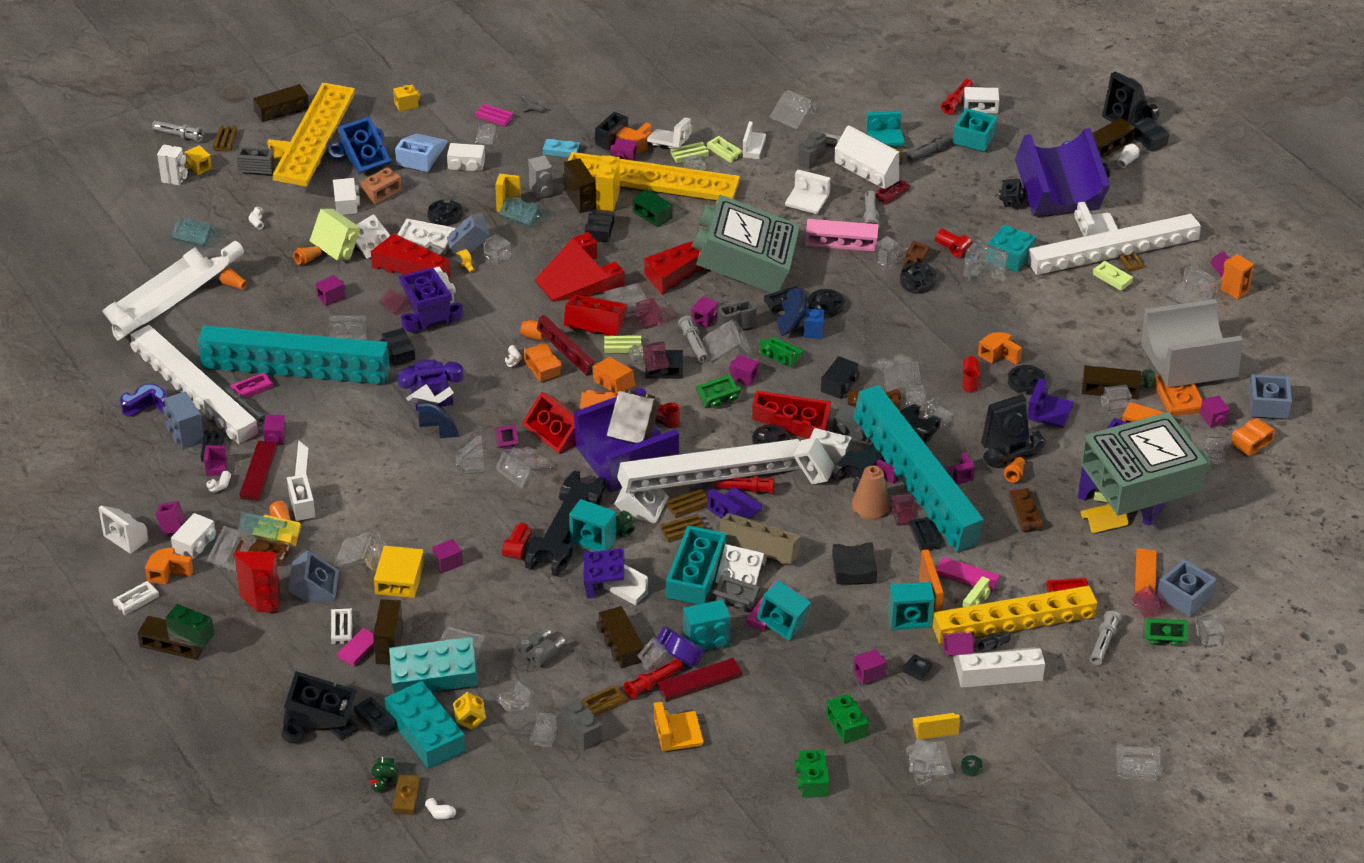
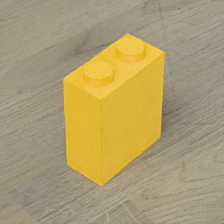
[596,155,620,211]
[374,546,425,598]

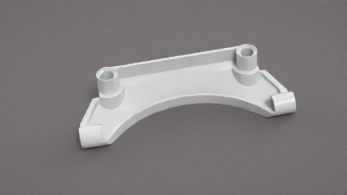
[102,241,244,341]

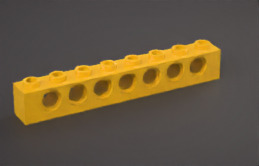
[932,586,1097,644]

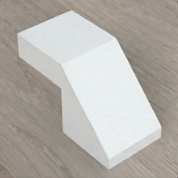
[406,384,454,405]

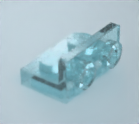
[499,196,542,228]
[171,218,215,247]
[238,512,287,539]

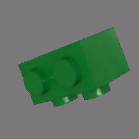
[1143,618,1188,645]
[826,693,869,744]
[794,749,829,798]

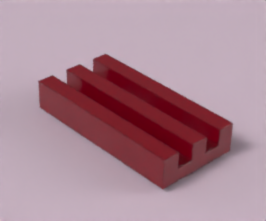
[875,179,910,205]

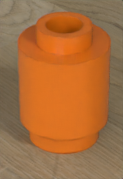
[520,320,545,341]

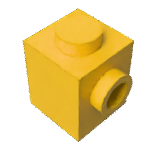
[393,84,420,112]
[185,146,212,175]

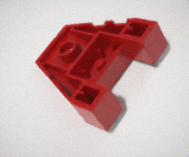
[535,232,625,302]

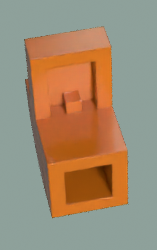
[616,122,652,153]
[978,332,1022,365]
[145,548,193,585]

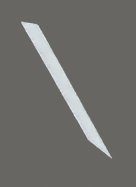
[295,441,309,476]

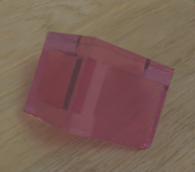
[378,287,405,314]
[636,298,662,329]
[643,341,669,371]
[891,494,915,526]
[1132,584,1163,618]

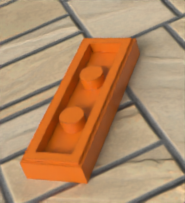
[1134,548,1157,598]

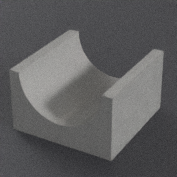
[1141,299,1243,388]

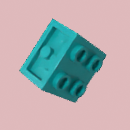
[866,110,905,147]

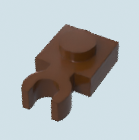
[904,240,930,269]

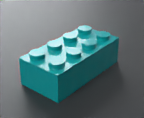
[666,526,726,605]
[389,637,478,693]
[385,681,465,769]

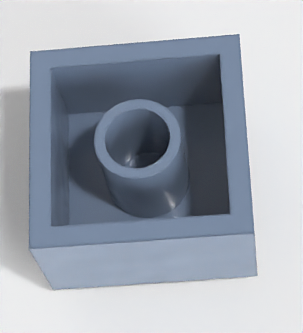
[1248,374,1292,419]
[163,391,204,449]
[1157,559,1217,617]

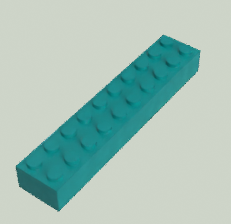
[198,325,390,385]
[853,385,984,552]

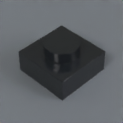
[903,654,932,681]

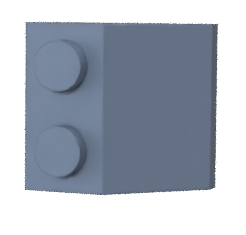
[447,212,490,253]
[288,550,339,601]

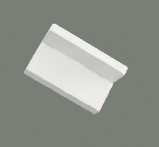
[743,121,766,159]
[603,564,648,605]

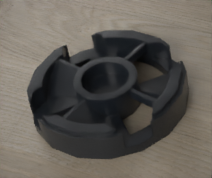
[427,200,462,226]
[900,262,936,294]
[808,289,845,317]
[1008,365,1045,395]
[752,424,790,445]

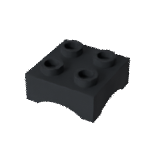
[832,542,877,584]

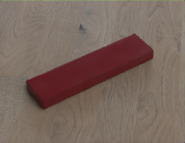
[536,314,595,376]
[240,441,277,501]
[657,658,742,702]

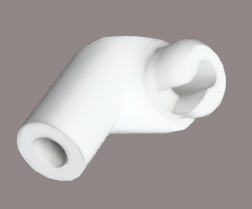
[249,207,264,230]
[505,345,522,367]
[206,471,231,493]
[425,798,456,820]

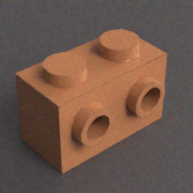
[360,167,402,205]

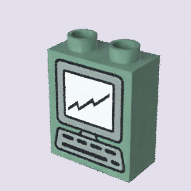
[692,195,800,293]
[1080,412,1211,516]

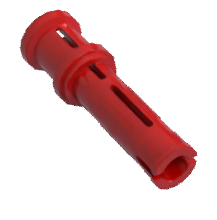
[941,79,973,115]
[715,476,775,494]
[624,658,683,699]

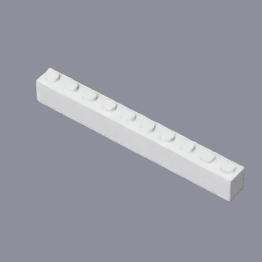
[1028,214,1201,275]
[130,325,258,444]
[617,439,801,493]

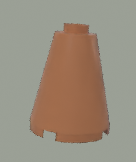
[851,466,891,520]

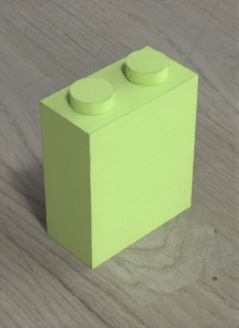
[310,209,361,260]

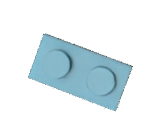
[543,139,580,157]

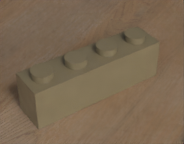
[719,513,801,564]

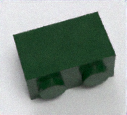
[633,189,673,227]
[165,604,215,648]

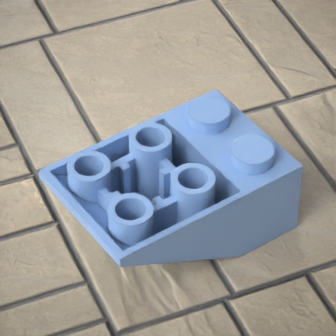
[395,133,448,172]

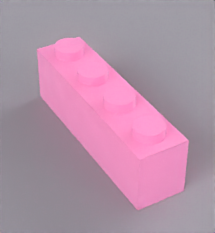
[805,219,878,252]

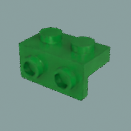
[759,336,803,368]
[695,374,742,408]

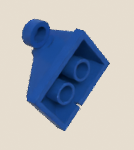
[327,116,391,174]

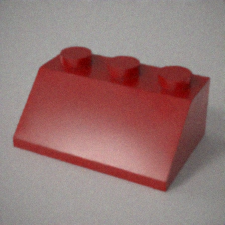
[563,294,628,336]
[521,392,575,454]
[234,551,281,613]

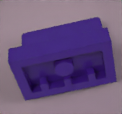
[1027,378,1074,428]
[707,487,762,519]
[584,548,624,598]

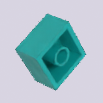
[953,108,998,152]
[986,224,1036,272]
[569,499,616,551]
[756,580,811,641]
[888,582,934,630]
[683,600,730,650]

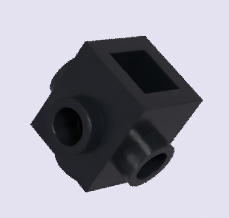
[999,179,1025,207]

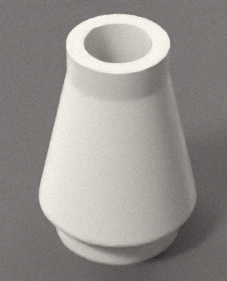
[1117,144,1140,168]

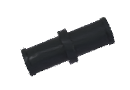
[975,630,1010,652]

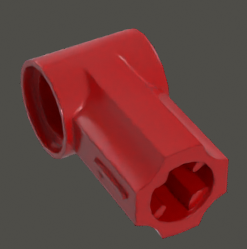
[935,228,973,257]
[962,356,980,392]
[656,402,680,428]
[502,523,532,560]

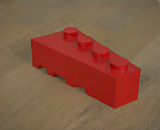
[370,233,450,278]
[644,241,705,295]
[752,390,831,439]

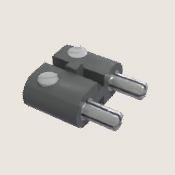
[516,629,565,667]

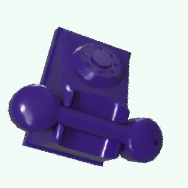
[399,268,464,333]
[398,359,464,411]

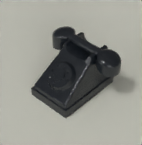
[1102,71,1159,125]
[981,394,1046,467]
[281,671,357,744]

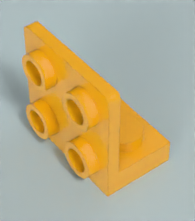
[654,702,703,752]

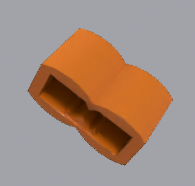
[524,343,562,382]
[1231,418,1276,456]

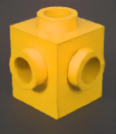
[453,692,486,730]

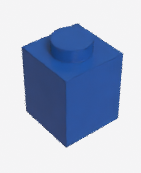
[804,309,824,339]

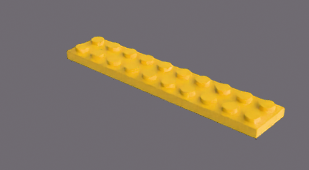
[273,83,355,187]
[563,152,740,200]

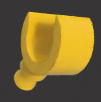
[456,249,475,273]

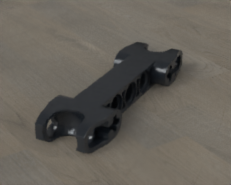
[832,404,941,492]
[525,470,606,576]

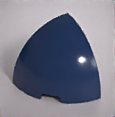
[776,287,807,336]
[417,402,459,439]

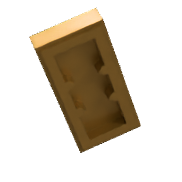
[392,774,421,814]

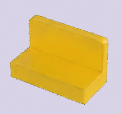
[495,173,521,213]
[1080,504,1128,533]
[253,515,301,546]
[912,713,960,740]

